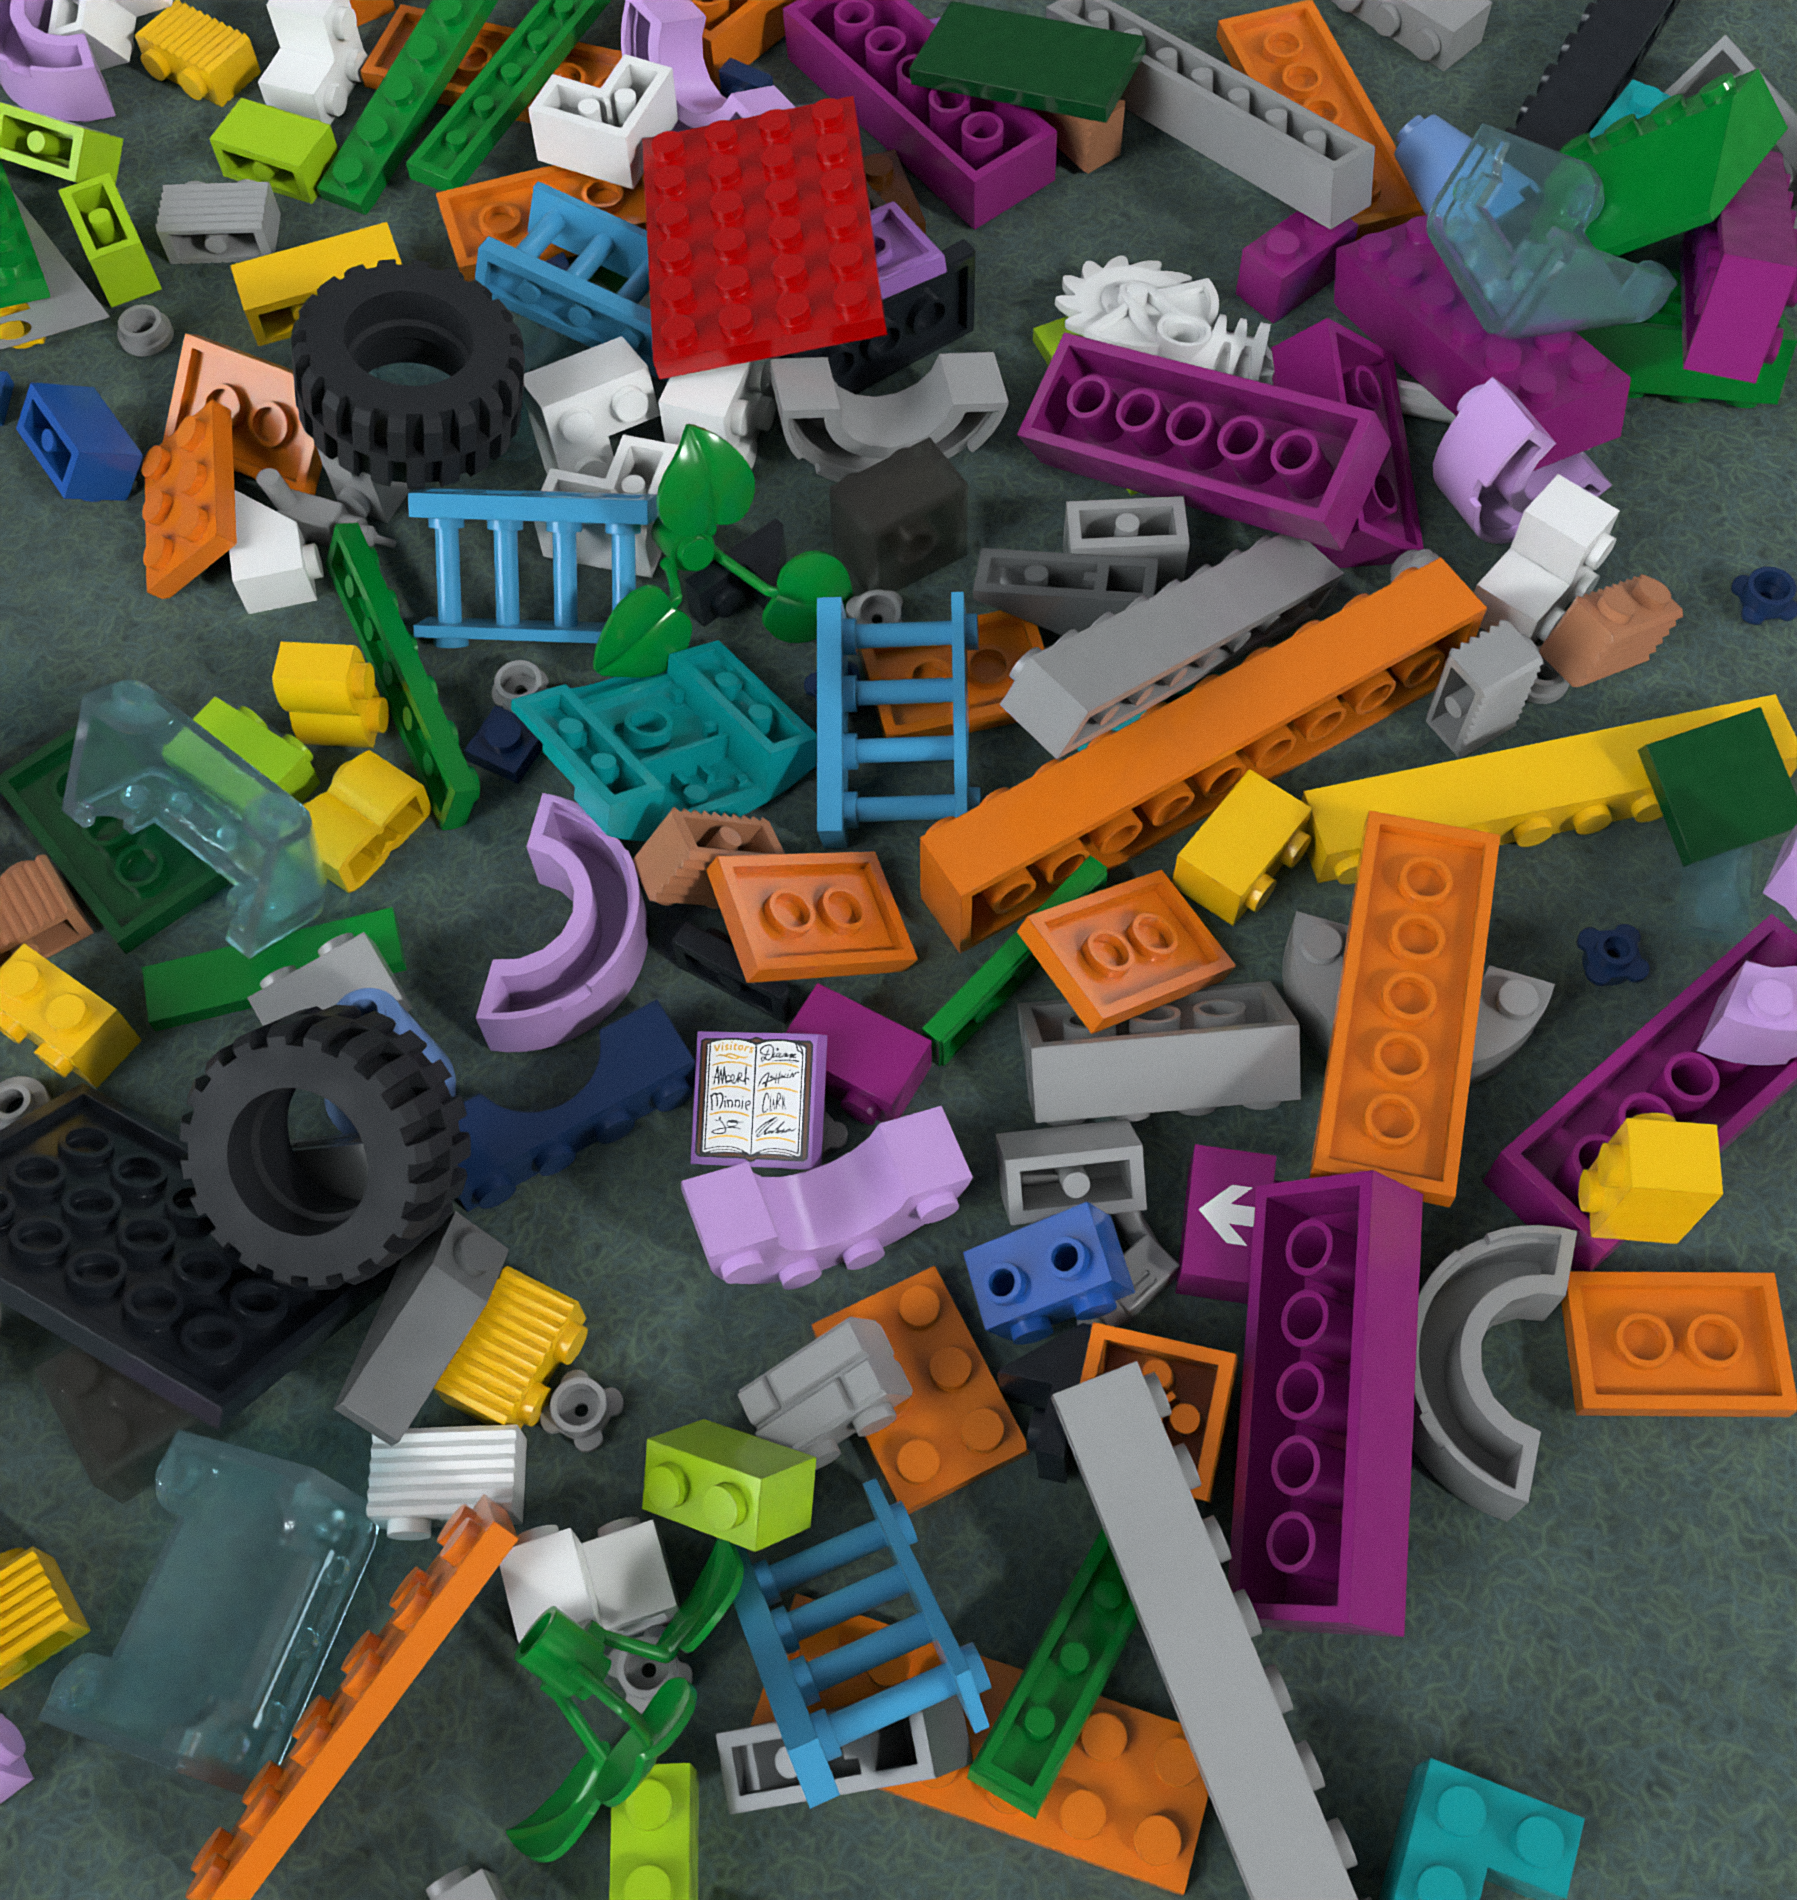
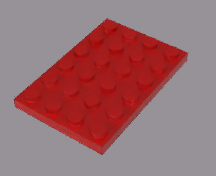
[642,96,887,380]

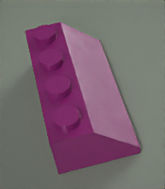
[1271,318,1424,568]

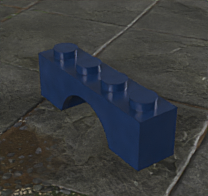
[458,999,696,1212]

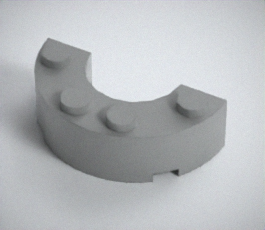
[770,352,1009,487]
[1282,911,1555,1086]
[1412,1225,1577,1522]

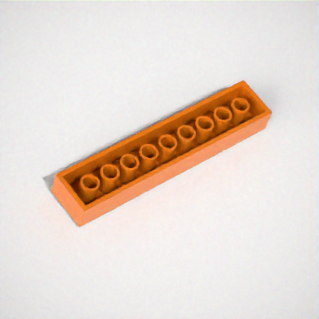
[919,557,1487,954]

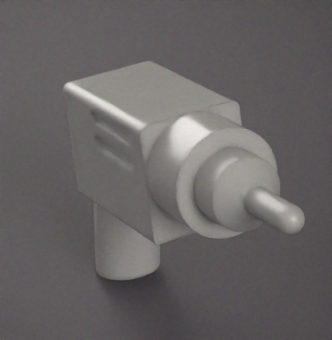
[256,468,396,548]
[1077,1211,1180,1328]

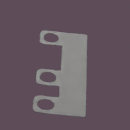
[0,190,110,349]

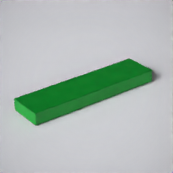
[922,855,1108,1067]
[142,907,407,1032]
[967,1528,1139,1819]

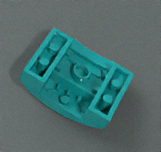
[511,640,817,841]

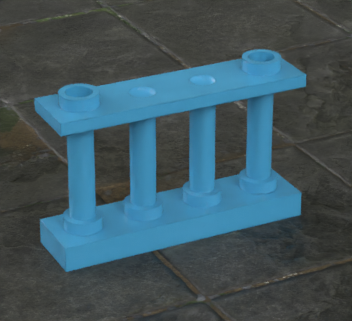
[475,181,669,382]
[408,487,657,648]
[817,592,982,848]
[733,1478,991,1809]

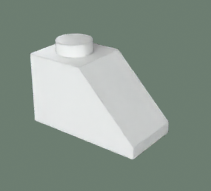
[229,490,324,614]

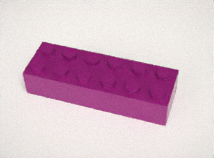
[783,0,1057,230]
[1680,151,1797,383]
[1334,214,1631,471]
[1017,332,1392,551]
[1482,913,1797,1272]
[1228,1170,1423,1637]

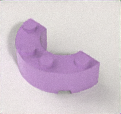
[0,0,116,122]
[621,0,795,132]
[1433,377,1612,544]
[476,793,649,1052]
[1697,824,1797,1065]
[681,1106,973,1290]

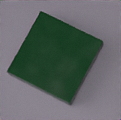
[1637,707,1797,867]

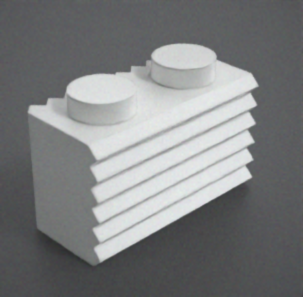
[366,1425,527,1540]

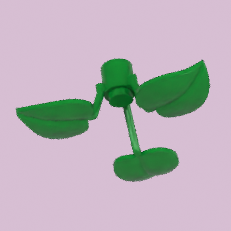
[593,424,854,678]
[506,1538,744,1863]

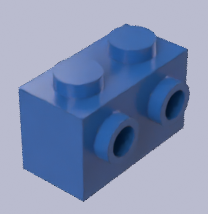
[16,382,143,502]
[963,1202,1136,1345]

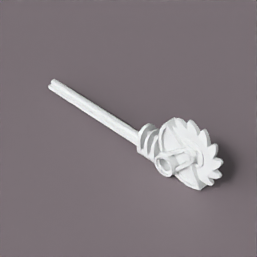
[1055,256,1590,450]

